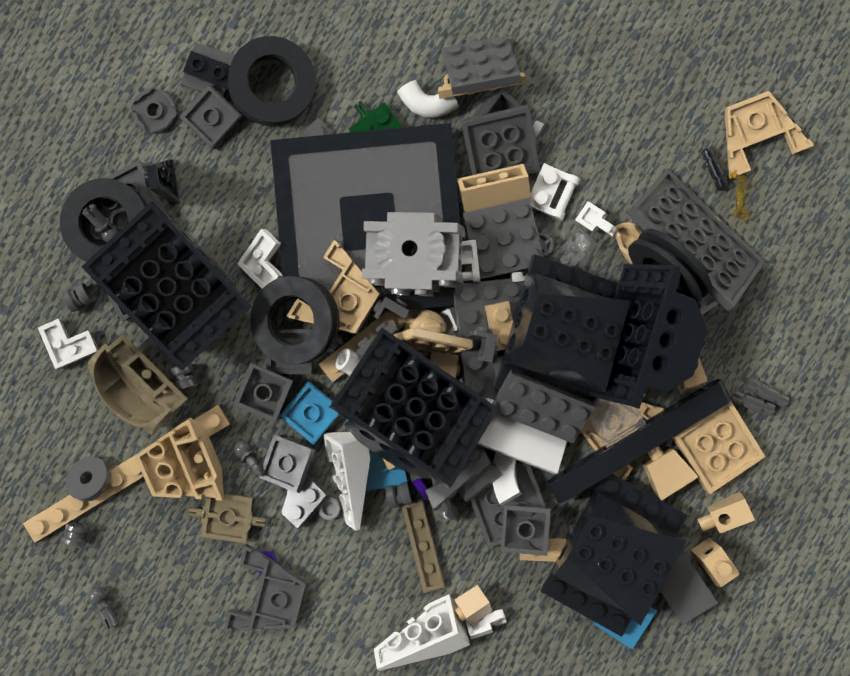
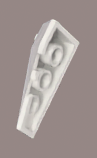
[323,432,370,531]
[374,594,470,671]

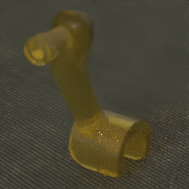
[730,172,747,221]

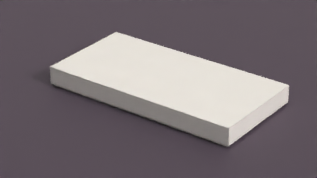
[477,398,567,474]

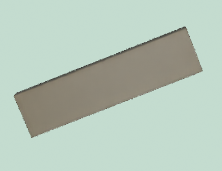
[401,499,446,593]

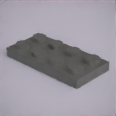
[492,370,595,443]

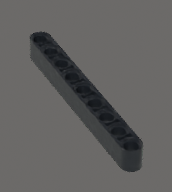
[546,379,732,503]

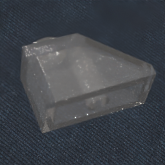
[550,228,597,267]

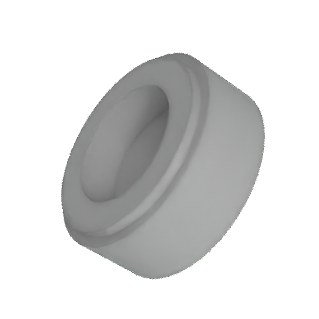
[318,497,341,520]

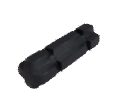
[701,147,730,191]

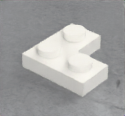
[238,229,283,289]
[38,319,99,369]

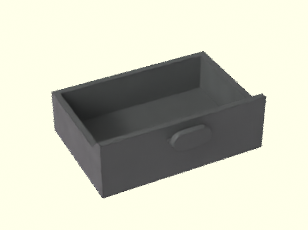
[660,549,718,625]

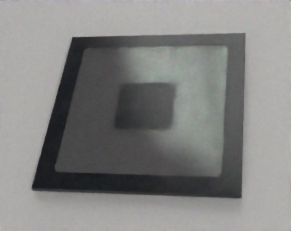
[270,123,466,321]

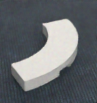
[493,452,521,506]

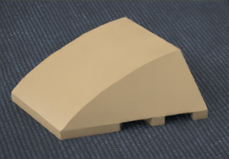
[135,418,224,501]

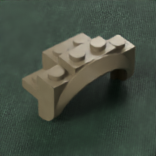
[88,334,188,436]

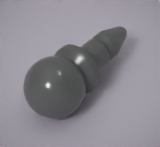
[234,440,263,477]

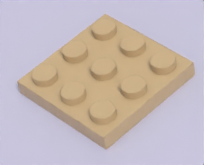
[672,402,765,494]

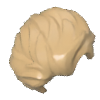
[403,310,447,333]

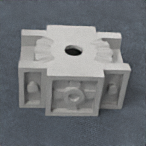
[362,212,465,296]

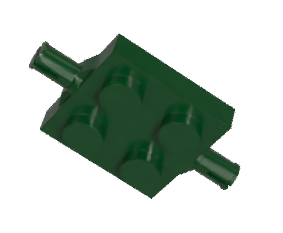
[348,101,402,132]

